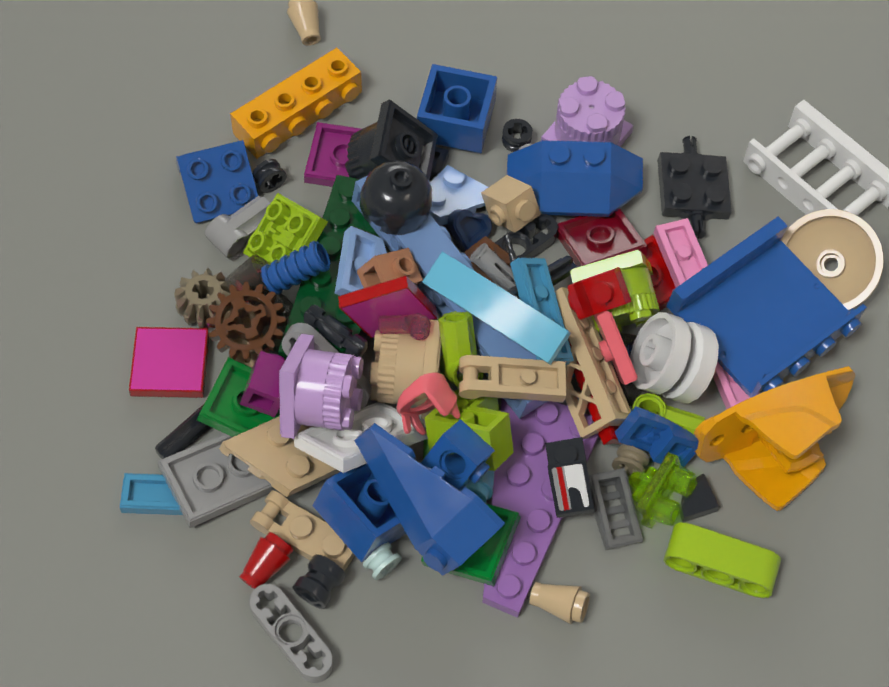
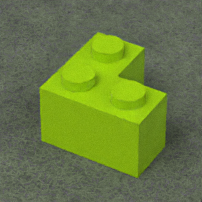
[424,388,514,471]

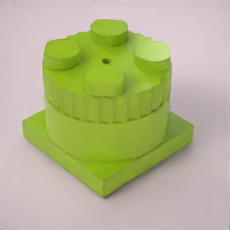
[570,250,660,333]

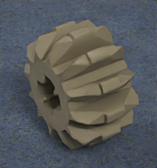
[174,267,233,328]

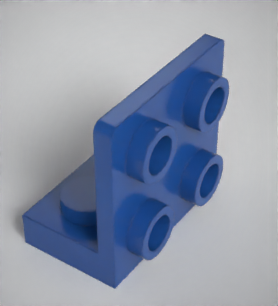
[176,140,258,223]

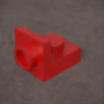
[567,267,632,320]

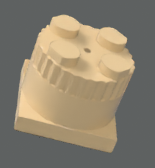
[370,320,442,419]

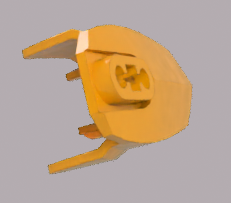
[694,366,855,511]

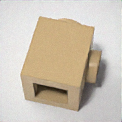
[481,175,541,232]

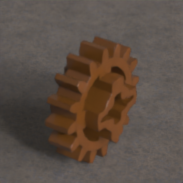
[206,282,287,363]

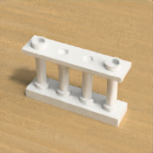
[743,99,889,216]

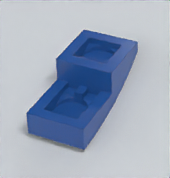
[615,406,699,470]

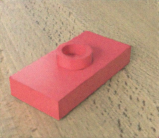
[593,311,638,385]

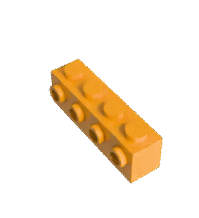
[230,47,362,159]

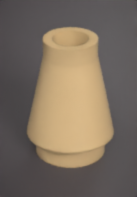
[287,0,321,46]
[529,582,590,624]

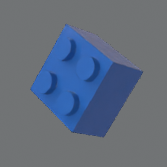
[417,64,497,153]
[312,463,406,562]

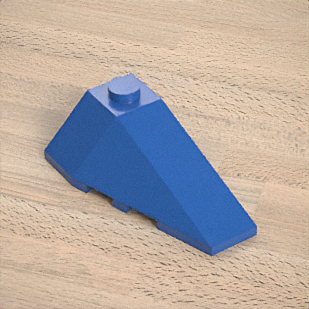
[354,423,505,576]

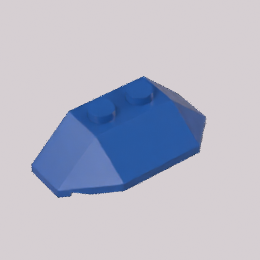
[507,140,643,217]

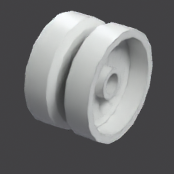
[630,312,719,404]

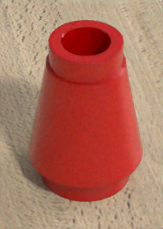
[239,531,294,589]

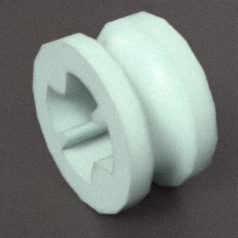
[363,542,402,580]

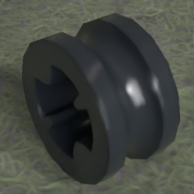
[502,119,533,152]
[252,159,287,193]

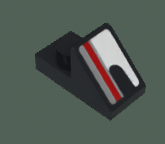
[545,437,595,518]

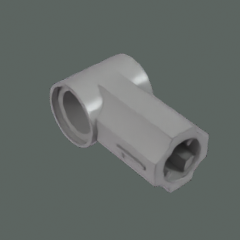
[205,196,270,260]

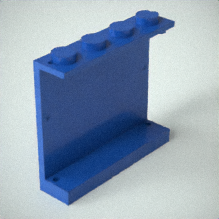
[666,216,867,398]

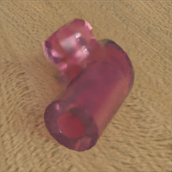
[378,313,431,340]

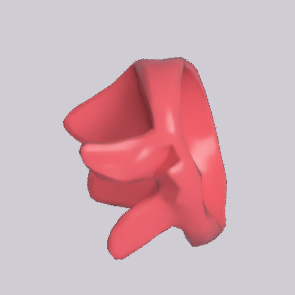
[396,372,461,435]

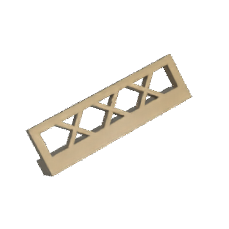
[555,287,631,439]

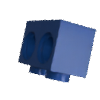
[421,419,495,492]

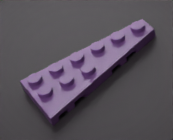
[482,398,599,618]

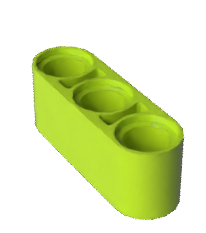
[663,522,781,598]

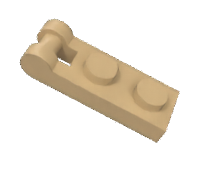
[459,355,566,402]
[250,490,355,571]

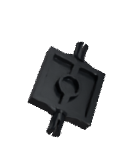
[657,136,732,239]

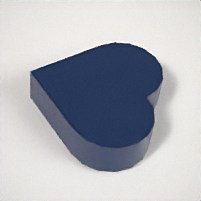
[448,209,492,252]

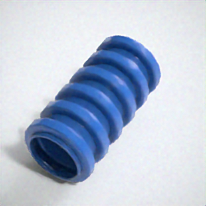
[261,241,330,295]

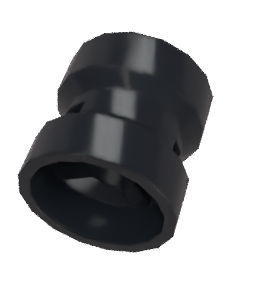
[292,554,346,609]

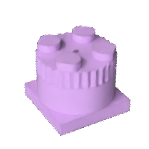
[541,76,634,147]
[279,334,363,439]

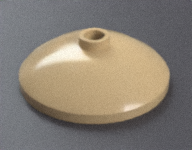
[781,209,884,310]

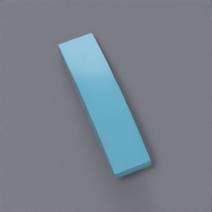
[422,251,571,365]

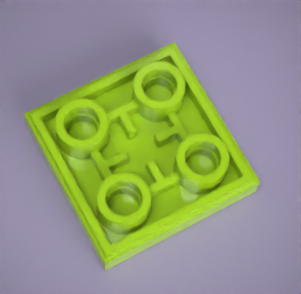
[243,193,328,266]

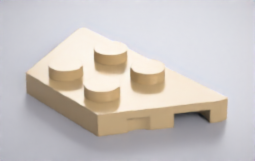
[219,416,341,497]

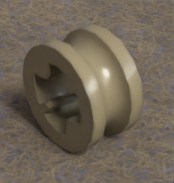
[612,445,649,479]

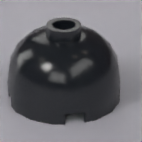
[360,160,432,235]

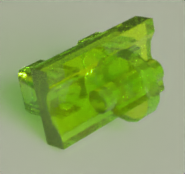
[629,452,697,529]

